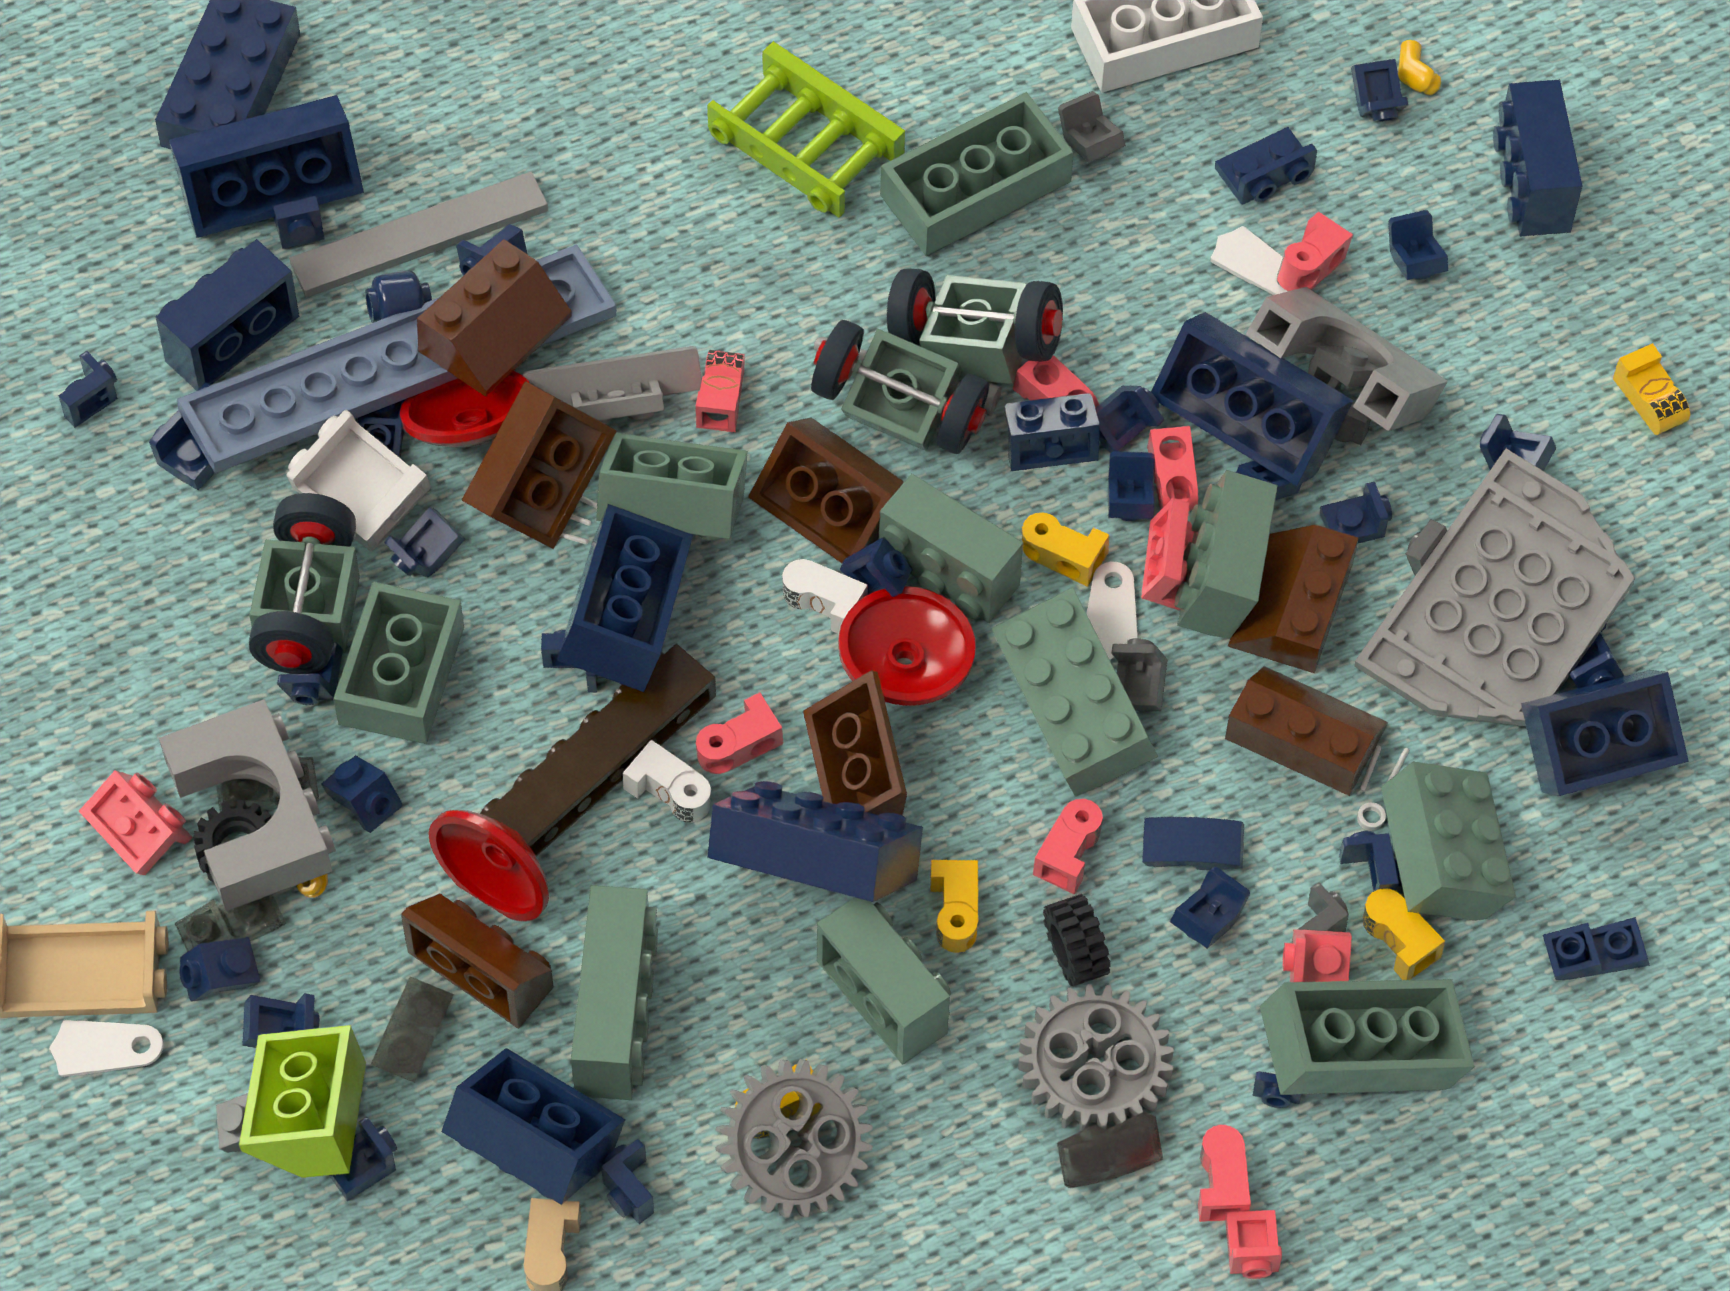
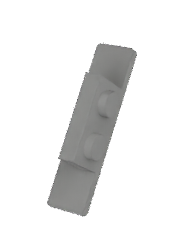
[523,346,702,424]

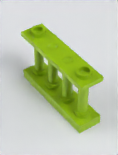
[707,41,905,218]

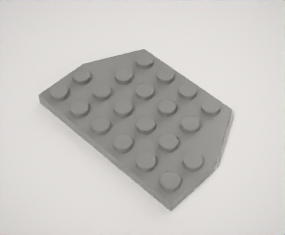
[1355,449,1635,727]

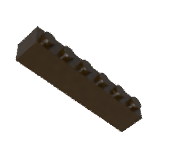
[480,643,716,857]

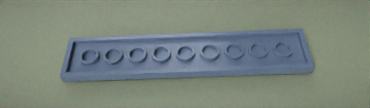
[177,244,617,474]

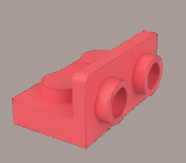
[1141,498,1194,610]
[79,770,193,875]
[1283,929,1352,982]

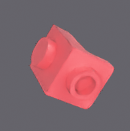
[1225,1210,1282,1279]

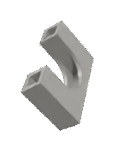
[1245,287,1448,431]
[159,699,336,911]

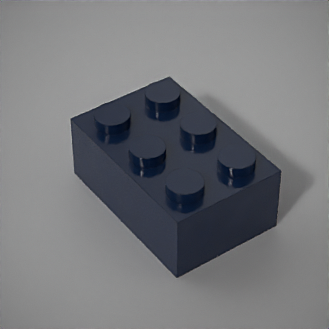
[1493,79,1583,237]
[155,239,300,391]
[1521,670,1689,796]
[441,1048,626,1205]

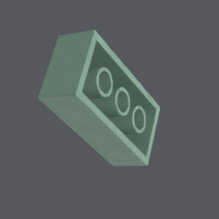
[880,92,1074,256]
[991,587,1158,796]
[571,885,658,1100]
[1260,979,1475,1095]

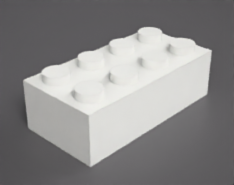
[1071,0,1263,93]

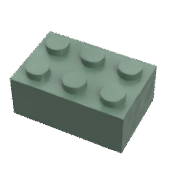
[596,433,748,540]
[1174,470,1278,639]
[879,473,1023,623]
[334,582,464,744]
[1381,761,1516,921]
[817,897,951,1065]

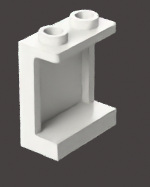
[286,410,431,552]

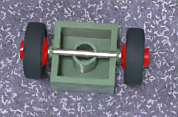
[887,268,1063,384]
[811,320,990,454]
[249,493,360,674]

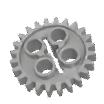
[1018,984,1174,1135]
[715,1059,873,1218]

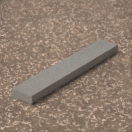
[289,171,548,298]

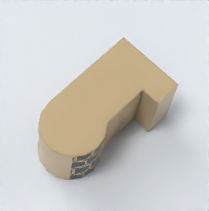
[524,1198,581,1291]

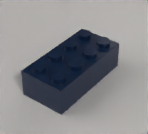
[155,0,300,149]
[169,95,364,238]
[1151,312,1354,486]
[557,504,693,692]
[707,781,923,902]

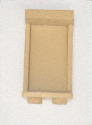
[0,911,169,1018]

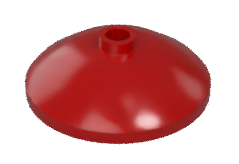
[400,371,529,448]
[838,586,976,706]
[428,810,549,921]

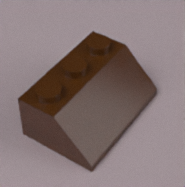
[417,239,572,397]
[462,381,617,549]
[748,417,904,563]
[1228,525,1358,674]
[1225,666,1388,796]
[803,670,907,816]
[401,893,554,1029]

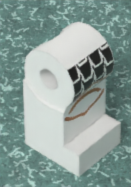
[782,559,868,634]
[623,740,711,823]

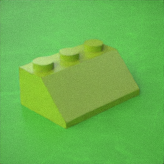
[239,1025,366,1178]

